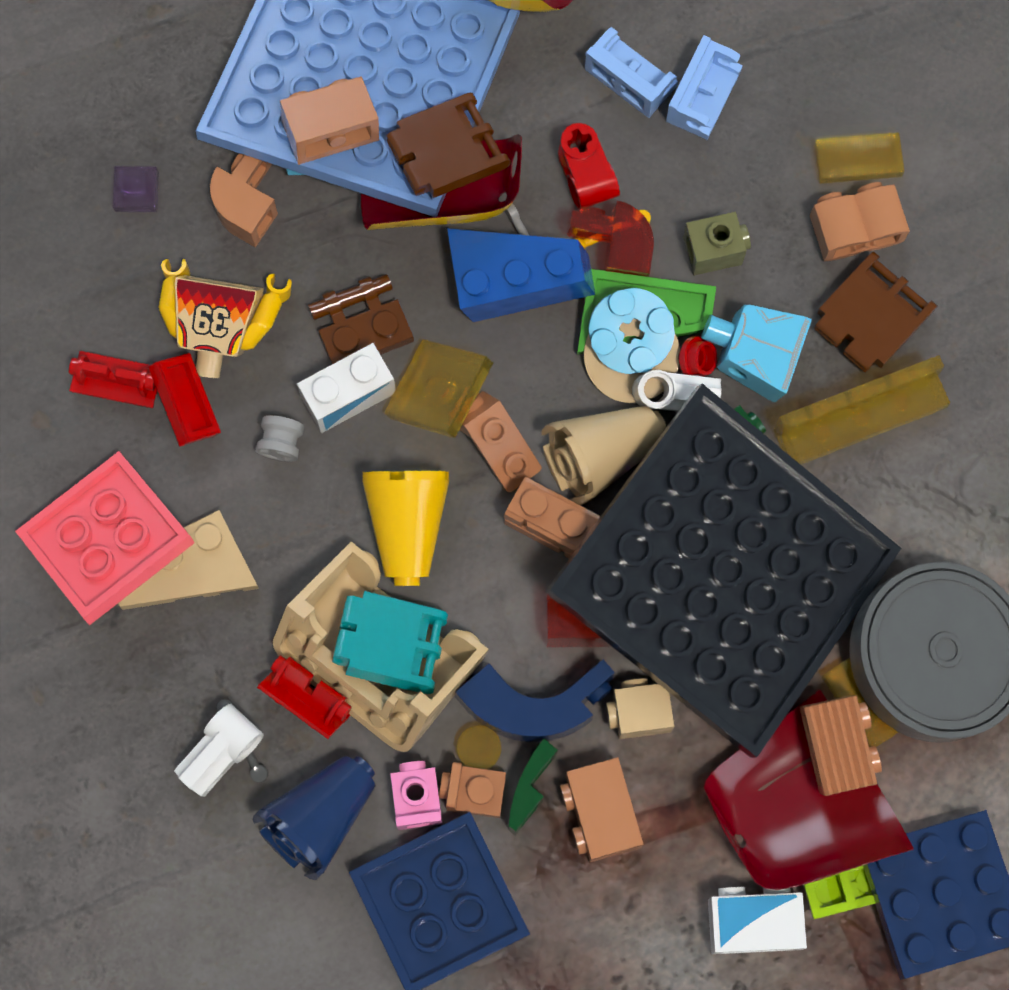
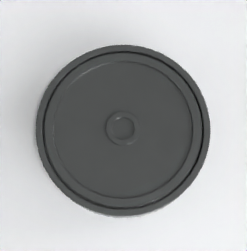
[850,562,1009,743]

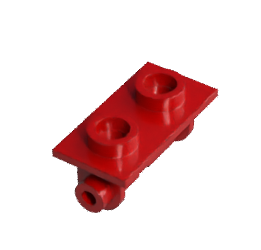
[69,351,158,409]
[257,655,352,739]

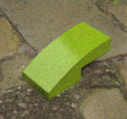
[803,865,876,920]

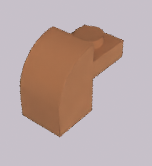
[210,153,278,248]

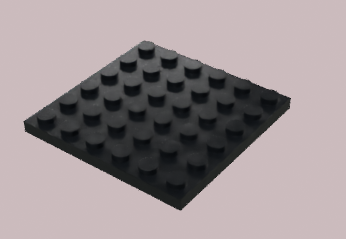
[545,383,902,758]

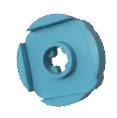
[588,288,675,374]

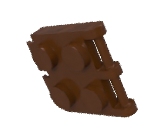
[386,93,511,198]
[814,251,938,373]

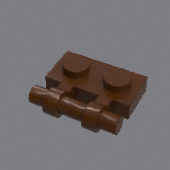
[308,274,414,364]

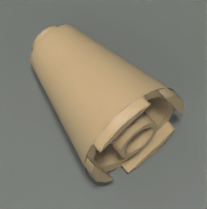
[542,406,666,505]

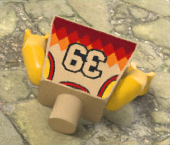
[159,259,292,378]

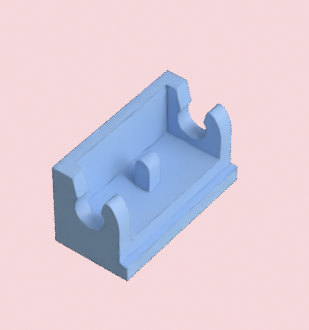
[585,27,678,118]
[666,35,742,140]

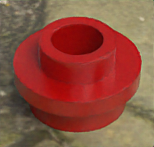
[678,336,717,377]

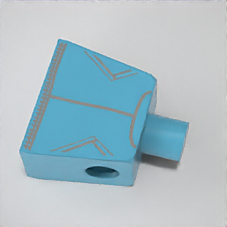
[701,305,812,402]

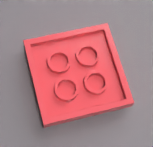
[15,451,195,626]

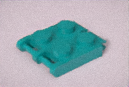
[332,591,448,694]

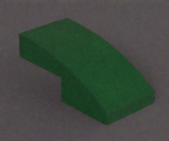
[508,739,558,836]

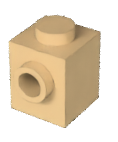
[606,679,674,739]

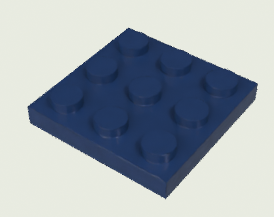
[863,810,1009,980]
[349,812,530,990]

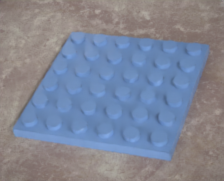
[196,0,520,217]

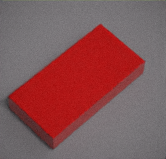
[148,353,221,447]

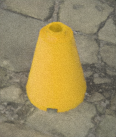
[362,471,450,586]

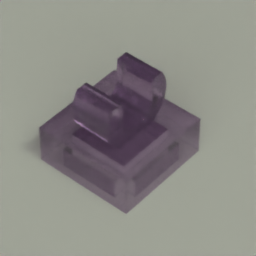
[113,166,159,212]

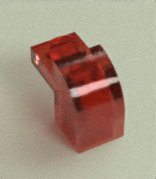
[567,201,654,277]

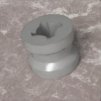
[255,415,305,462]

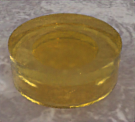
[457,725,501,770]

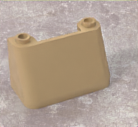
[273,542,489,752]

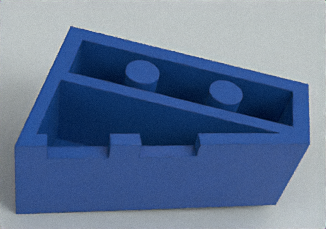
[447,228,596,322]

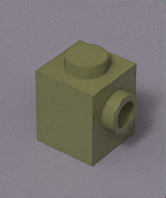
[683,212,751,276]

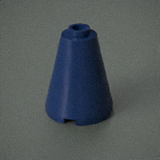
[252,756,376,880]

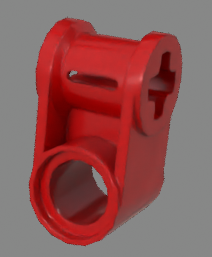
[558,123,620,210]

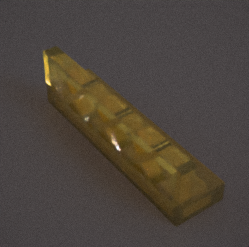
[774,355,950,464]

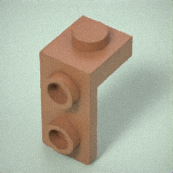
[449,391,542,492]

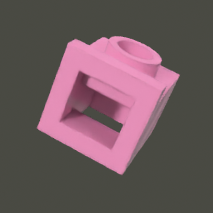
[390,761,443,830]

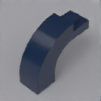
[455,659,615,742]

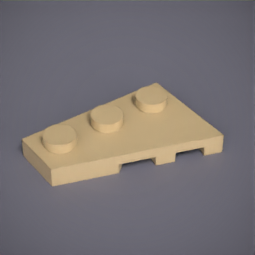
[118,510,259,610]

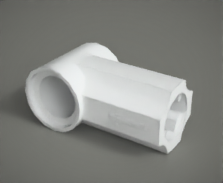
[632,370,722,412]
[174,704,264,797]

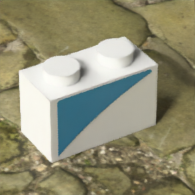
[297,343,396,433]
[708,887,807,954]

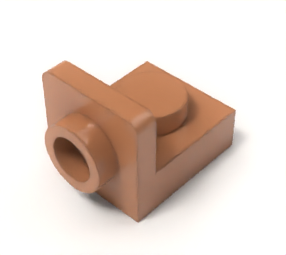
[439,762,506,818]

